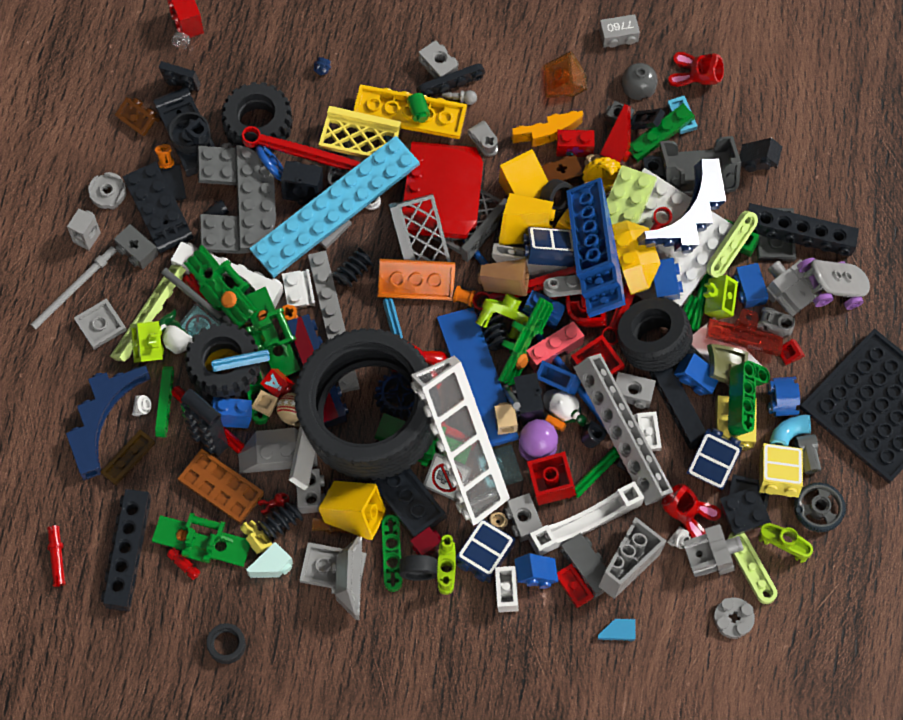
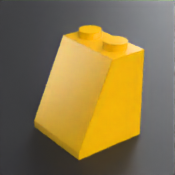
[499,149,548,199]
[499,193,556,245]
[319,481,387,540]

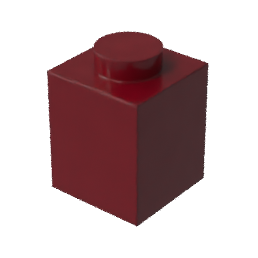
[410,527,442,556]

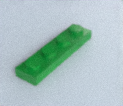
[629,103,695,163]

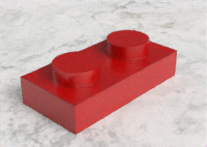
[557,563,594,608]

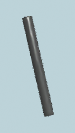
[161,268,224,321]
[501,383,521,410]

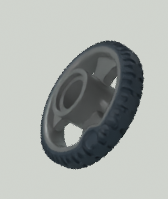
[794,482,846,532]

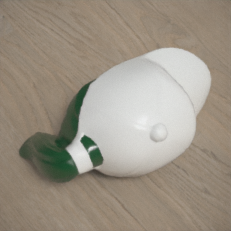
[159,309,193,354]
[543,389,589,428]

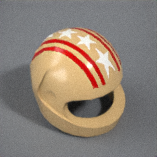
[276,392,300,427]

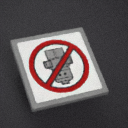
[423,452,471,502]

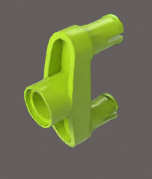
[476,294,529,340]
[759,523,813,563]
[437,535,456,595]

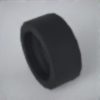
[540,179,573,216]
[399,555,438,581]
[206,623,246,664]

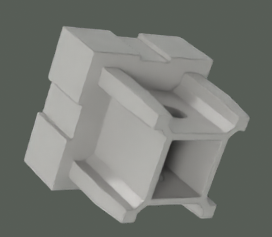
[766,260,818,317]
[683,524,744,577]

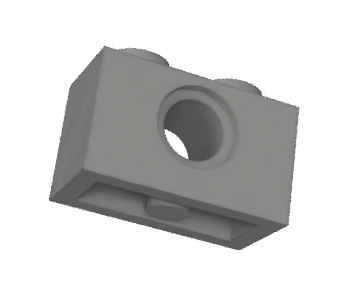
[419,40,459,79]
[67,209,101,250]
[616,372,656,409]
[504,493,543,542]

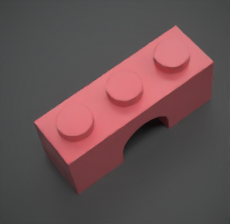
[526,321,584,373]

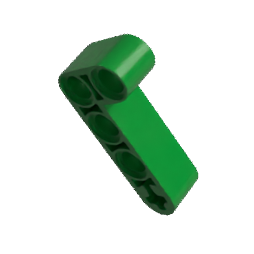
[728,361,770,437]

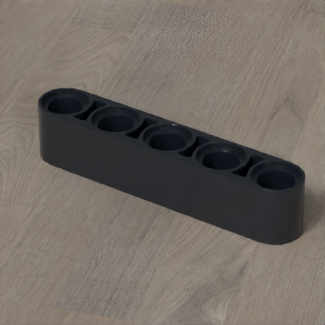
[649,367,706,450]

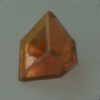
[543,51,587,98]

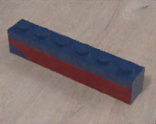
[287,314,349,428]

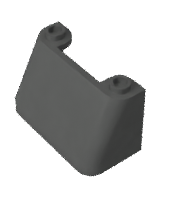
[660,136,741,196]

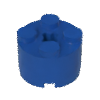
[766,376,800,417]

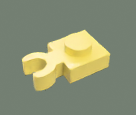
[240,520,272,554]

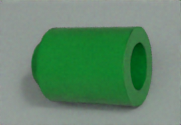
[406,93,430,123]

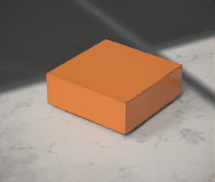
[545,414,567,432]

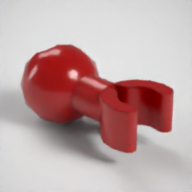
[258,492,289,515]

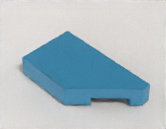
[598,619,635,641]

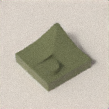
[707,344,749,384]

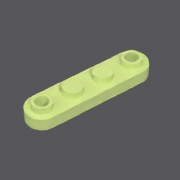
[706,211,758,278]
[727,533,777,604]

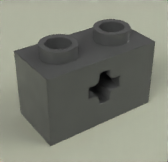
[114,224,159,270]

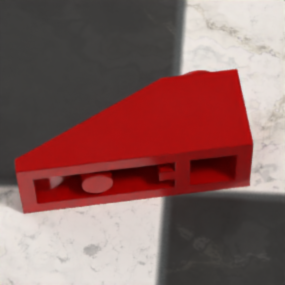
[600,104,631,164]

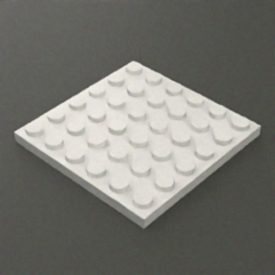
[619,168,733,307]

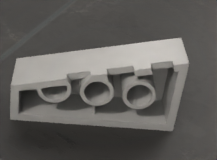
[598,517,667,599]

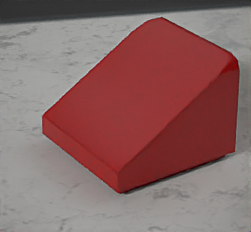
[776,339,805,365]

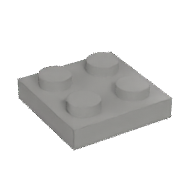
[74,298,127,350]

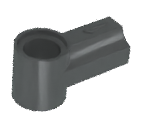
[794,434,821,475]

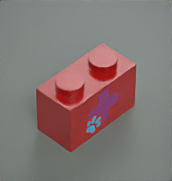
[556,130,594,157]

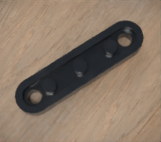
[416,63,485,97]

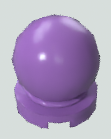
[519,419,558,461]

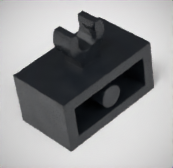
[739,137,782,172]

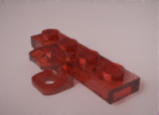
[706,309,783,356]

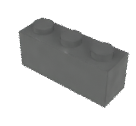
[560,532,607,599]

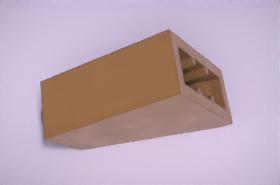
[478,258,530,296]

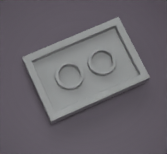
[300,543,367,588]

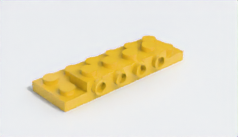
[353,85,467,139]

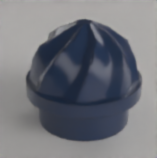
[314,57,331,75]

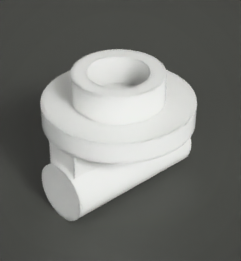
[132,395,151,416]
[667,526,691,549]

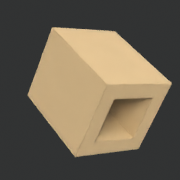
[494,402,518,435]

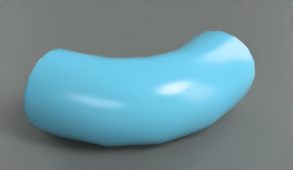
[769,415,811,447]

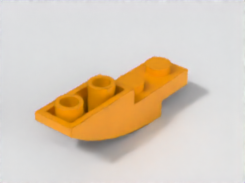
[511,111,583,147]

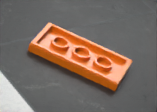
[377,259,455,301]

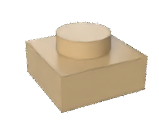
[252,390,279,417]

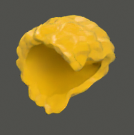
[582,157,621,194]

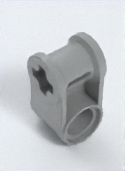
[467,120,498,157]
[756,307,795,337]

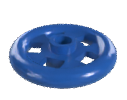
[256,145,284,181]

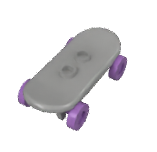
[797,258,870,310]

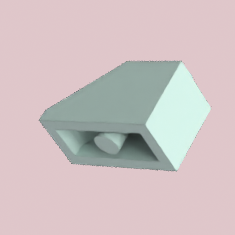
[246,542,293,578]

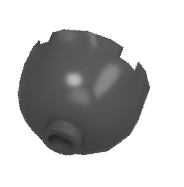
[621,63,658,100]

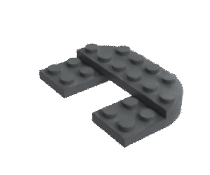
[197,145,276,254]

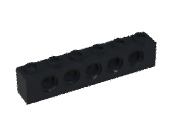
[745,203,859,256]
[101,489,151,612]

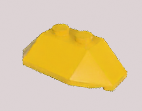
[612,220,661,295]

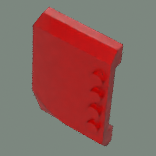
[402,141,483,239]

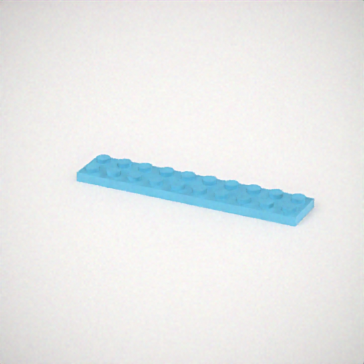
[250,136,420,278]

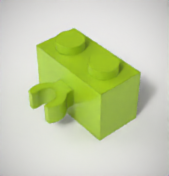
[703,275,738,320]
[130,321,164,363]

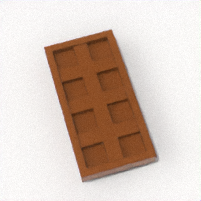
[178,448,264,525]

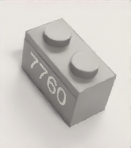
[599,14,640,48]

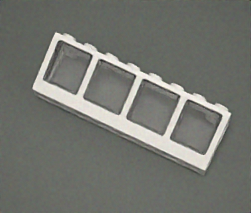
[411,356,510,525]

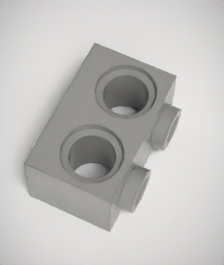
[296,469,325,514]

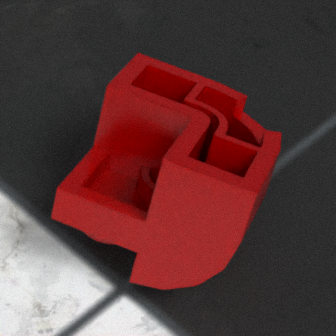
[566,294,607,328]

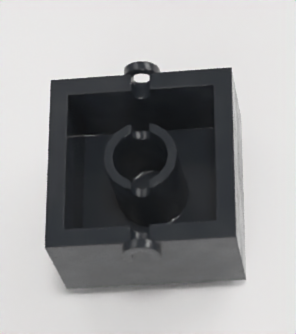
[281,161,324,205]
[511,373,545,426]

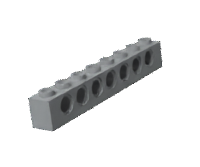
[574,353,674,506]

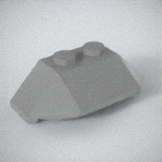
[492,243,567,279]
[238,428,318,474]
[332,537,362,620]

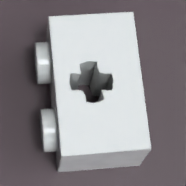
[495,566,519,612]

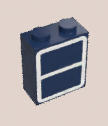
[523,227,575,267]
[687,428,744,490]
[456,519,515,583]

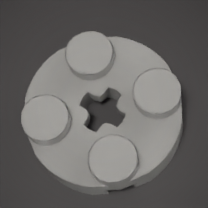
[88,172,126,210]
[714,598,755,639]

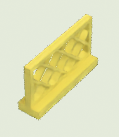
[318,106,401,158]

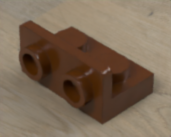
[115,97,160,136]

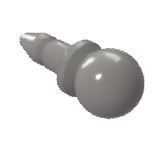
[442,90,477,105]

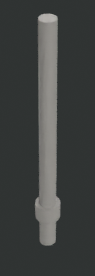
[30,246,117,330]

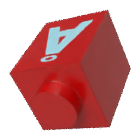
[260,369,294,398]

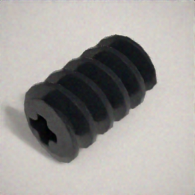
[332,248,373,288]
[478,312,510,351]
[258,501,303,540]

